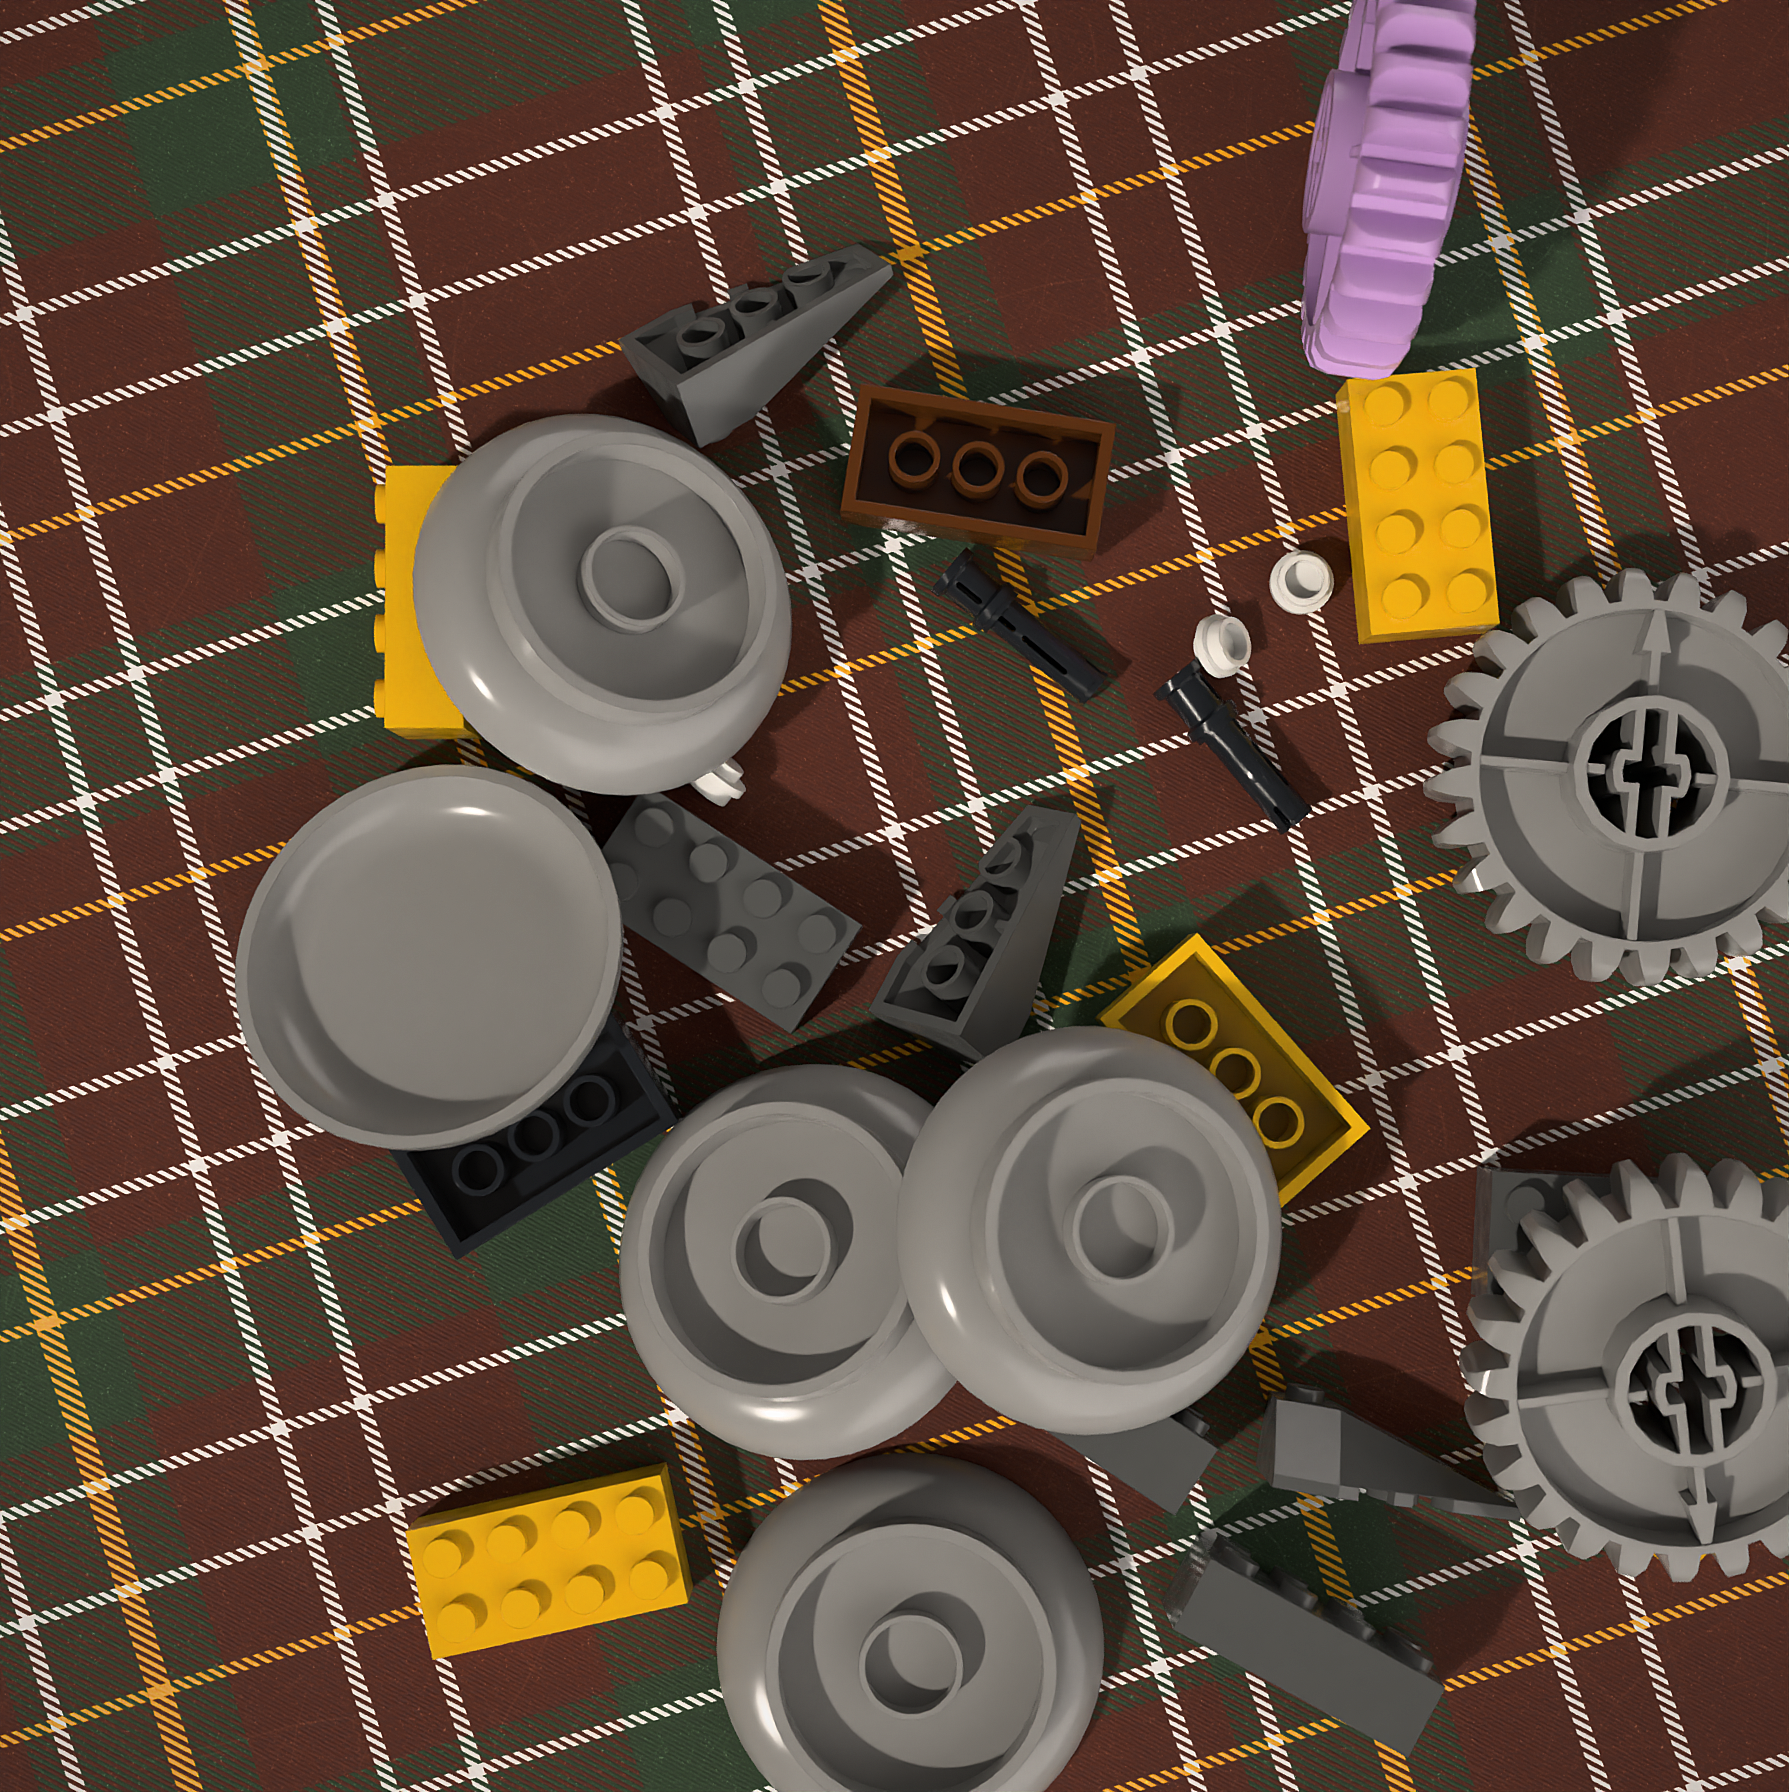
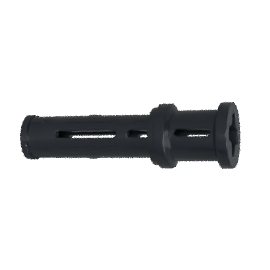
[931,547,1108,707]
[1152,657,1313,835]

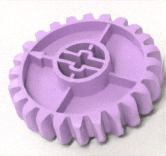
[1301,0,1477,380]

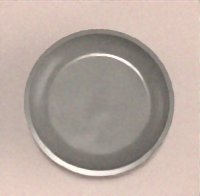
[413,414,792,796]
[235,765,623,1151]
[896,1026,1282,1435]
[619,1064,958,1460]
[716,1452,1104,1792]

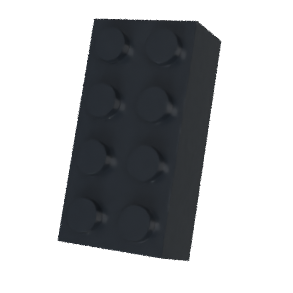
[388,1011,683,1260]

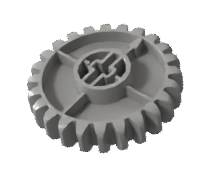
[1423,568,1789,986]
[1459,1153,1789,1582]

